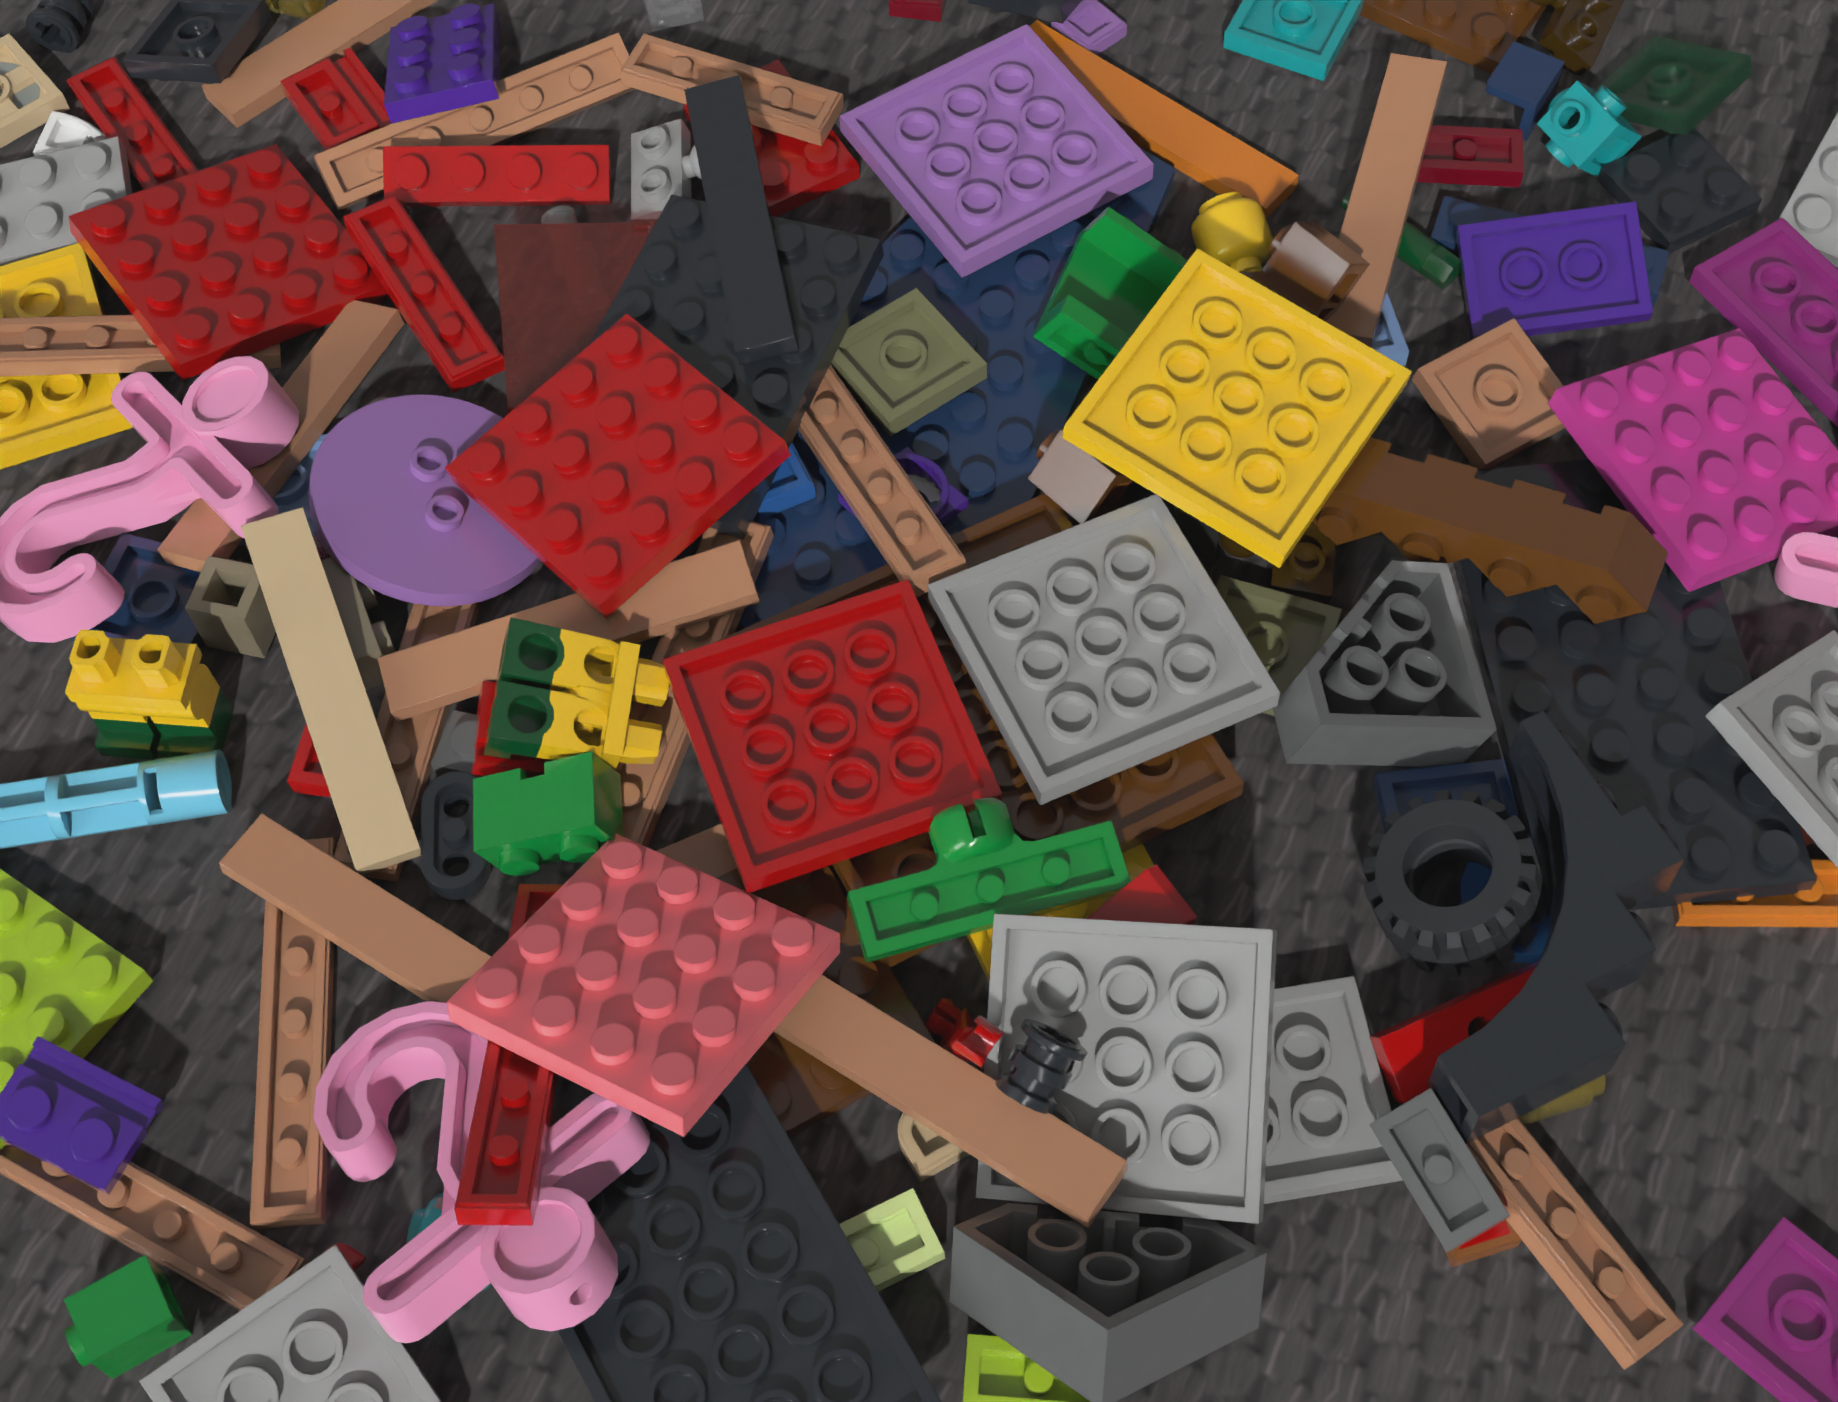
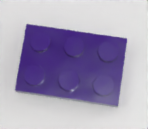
[384,3,500,124]
[1456,201,1653,340]

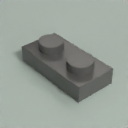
[1369,1088,1511,1253]

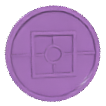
[308,395,541,606]

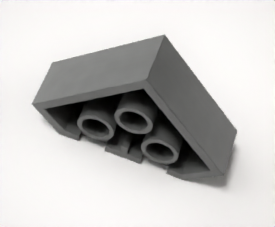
[1273,560,1497,767]
[949,1203,1267,1402]

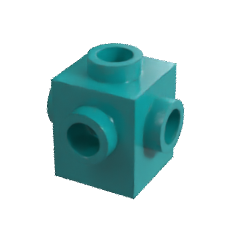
[1537,80,1642,177]

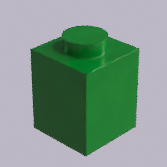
[64,1255,193,1379]

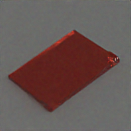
[494,219,658,413]

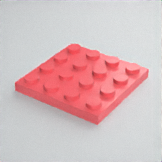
[447,834,840,1137]

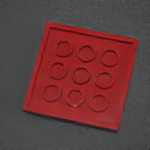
[68,144,390,381]
[445,314,791,619]
[662,579,1002,894]

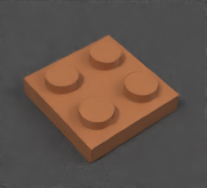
[1412,318,1565,470]

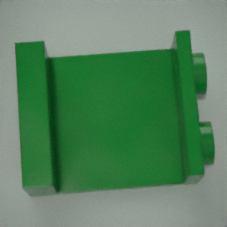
[1033,206,1187,380]

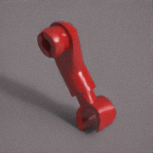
[924,997,1005,1067]

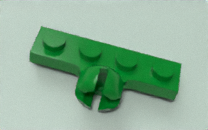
[847,798,1131,963]

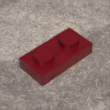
[1417,125,1524,187]

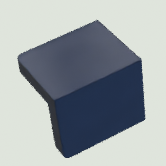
[1485,41,1565,141]

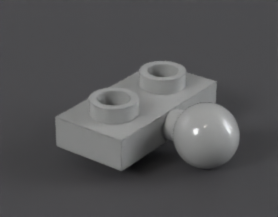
[631,118,702,230]

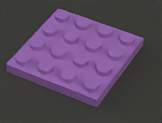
[839,24,1154,278]

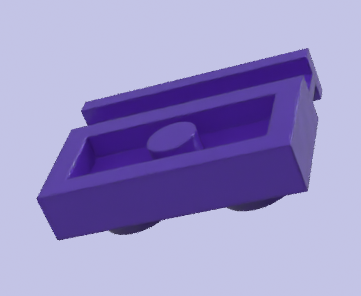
[0,1036,165,1195]

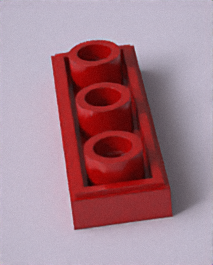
[1369,961,1539,1103]

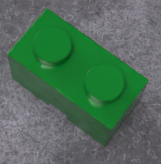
[473,751,623,876]

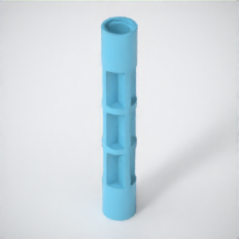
[0,749,232,849]

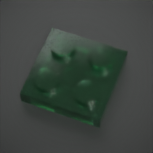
[1594,36,1752,135]

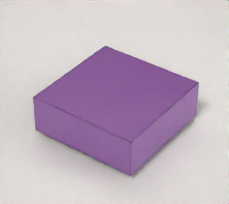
[1051,0,1127,55]

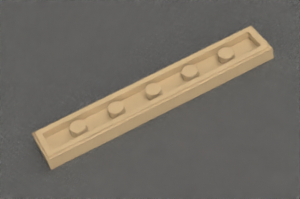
[240,507,421,876]

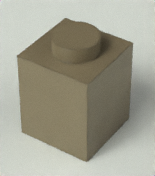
[185,556,276,658]

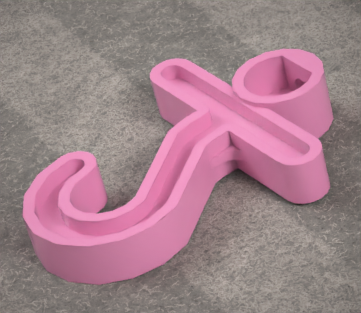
[0,356,299,643]
[313,1001,650,1343]

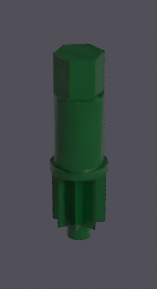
[1340,193,1461,290]

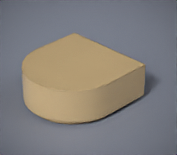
[898,1113,970,1183]

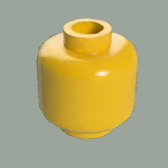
[1191,192,1273,272]

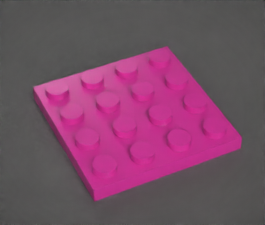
[1547,328,1838,592]

